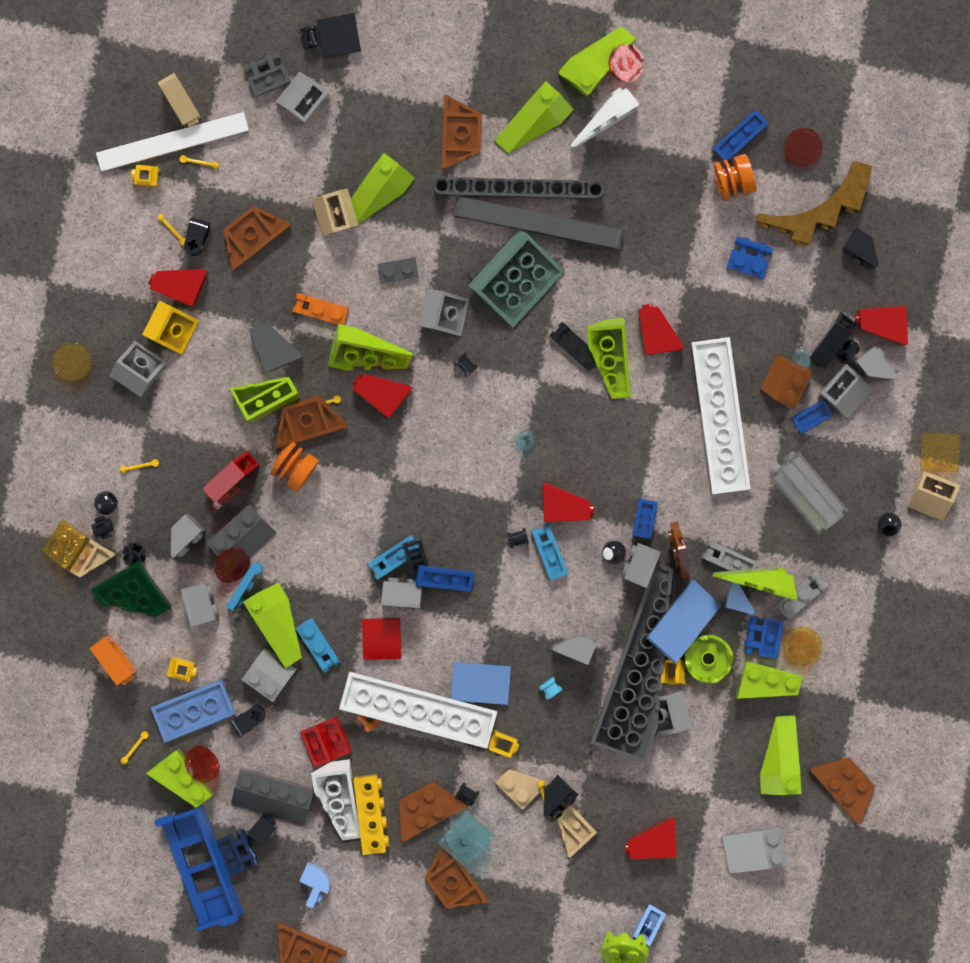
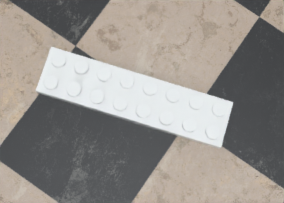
[691,337,751,494]
[339,671,497,748]

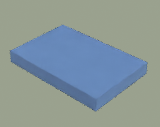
[451,662,511,705]

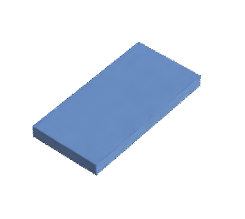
[646,580,721,663]
[151,679,236,743]

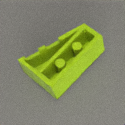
[230,377,301,425]
[735,660,803,699]
[146,748,214,808]

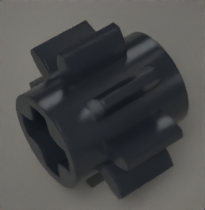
[91,516,115,540]
[122,543,146,565]

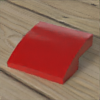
[362,618,402,660]
[300,716,352,767]

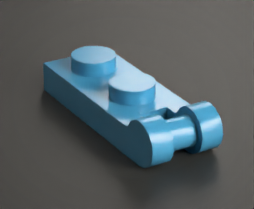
[531,523,568,580]
[367,535,420,580]
[226,562,263,611]
[296,618,341,673]

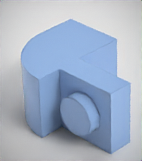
[299,862,330,908]

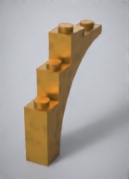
[755,161,873,247]

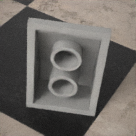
[722,825,788,874]

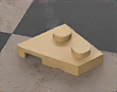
[63,535,115,577]
[495,769,548,810]
[557,805,597,858]

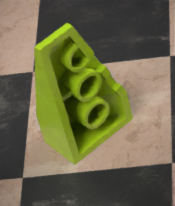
[558,26,636,97]
[494,81,574,154]
[351,153,415,228]
[586,318,631,399]
[328,324,412,370]
[713,567,797,600]
[244,583,302,668]
[760,715,801,795]

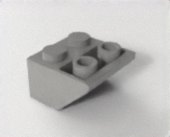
[276,71,330,125]
[852,347,899,381]
[819,364,872,419]
[171,514,205,558]

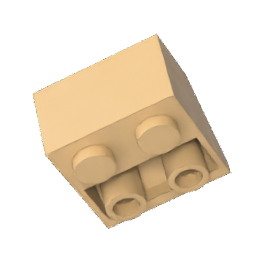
[312,189,358,236]
[907,471,960,521]

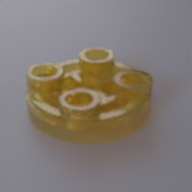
[53,343,92,382]
[783,626,822,665]

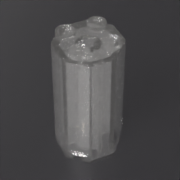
[768,451,848,535]

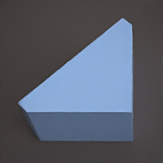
[724,582,755,614]
[632,904,666,947]

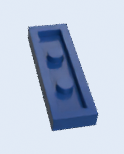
[713,109,769,161]
[415,565,475,592]

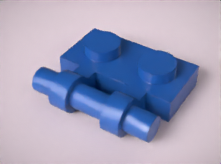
[726,237,773,279]
[744,616,783,659]

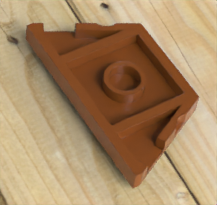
[442,95,482,169]
[223,206,292,271]
[276,395,347,448]
[668,521,689,580]
[809,757,875,825]
[399,781,467,842]
[425,840,488,909]
[278,922,347,963]

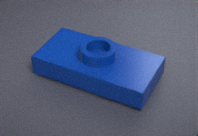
[791,399,834,435]
[632,498,658,539]

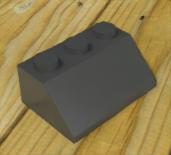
[206,504,276,571]

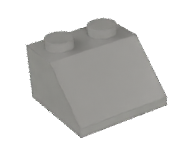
[419,289,470,336]
[110,341,166,397]
[622,543,661,588]
[381,578,422,608]
[181,582,219,627]
[552,633,597,665]
[242,647,296,702]
[655,690,692,736]

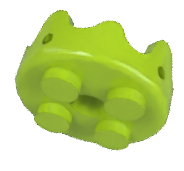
[684,635,733,683]
[600,931,649,963]

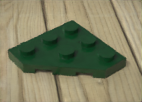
[91,560,172,618]

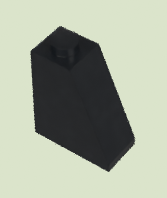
[809,312,855,369]

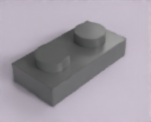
[378,257,419,283]

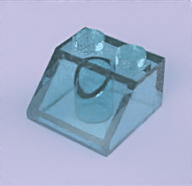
[438,811,495,868]

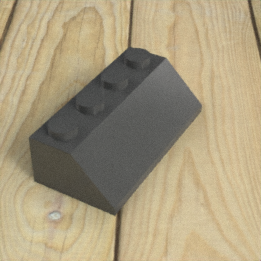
[231,767,314,826]

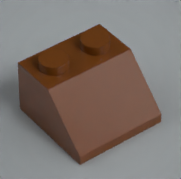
[760,354,811,409]

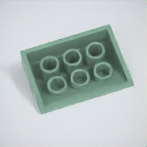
[468,230,565,327]

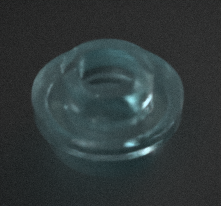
[792,349,811,367]
[516,431,535,450]

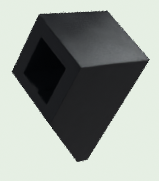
[842,228,878,270]
[544,775,579,822]

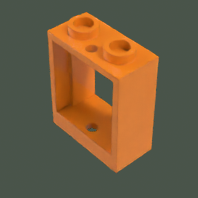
[89,635,137,686]

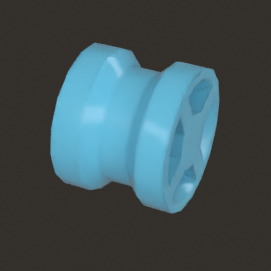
[538,676,562,700]

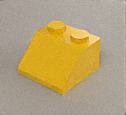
[142,300,199,355]

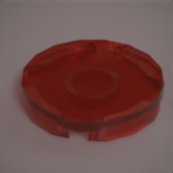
[608,44,644,83]
[784,128,823,167]
[209,485,243,515]
[213,547,251,583]
[184,746,220,783]

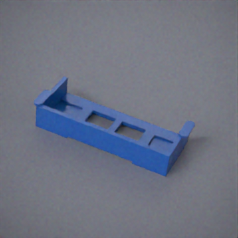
[155,805,244,932]

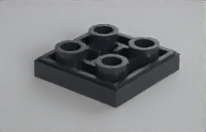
[317,13,361,58]

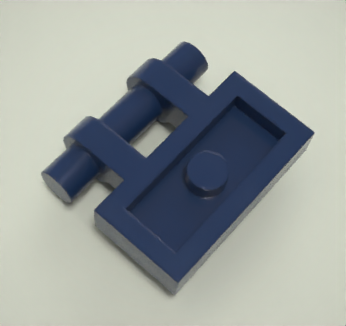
[216,828,259,877]

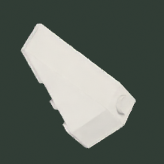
[570,88,639,150]
[311,759,361,840]

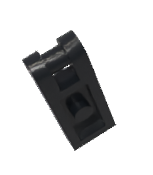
[549,322,596,372]

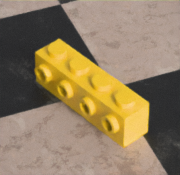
[354,774,389,855]

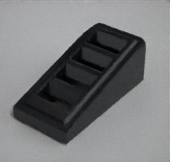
[402,538,429,580]

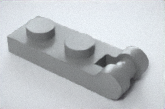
[701,540,759,571]
[775,571,828,620]

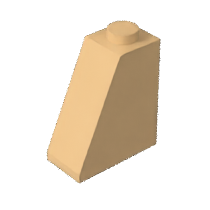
[157,73,201,128]

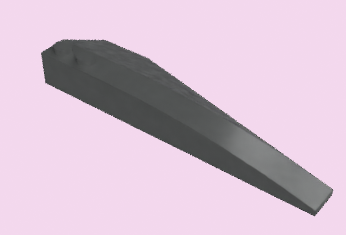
[589,563,673,763]

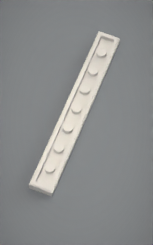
[96,112,249,172]

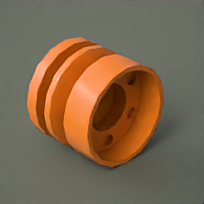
[714,154,757,202]
[270,441,320,493]

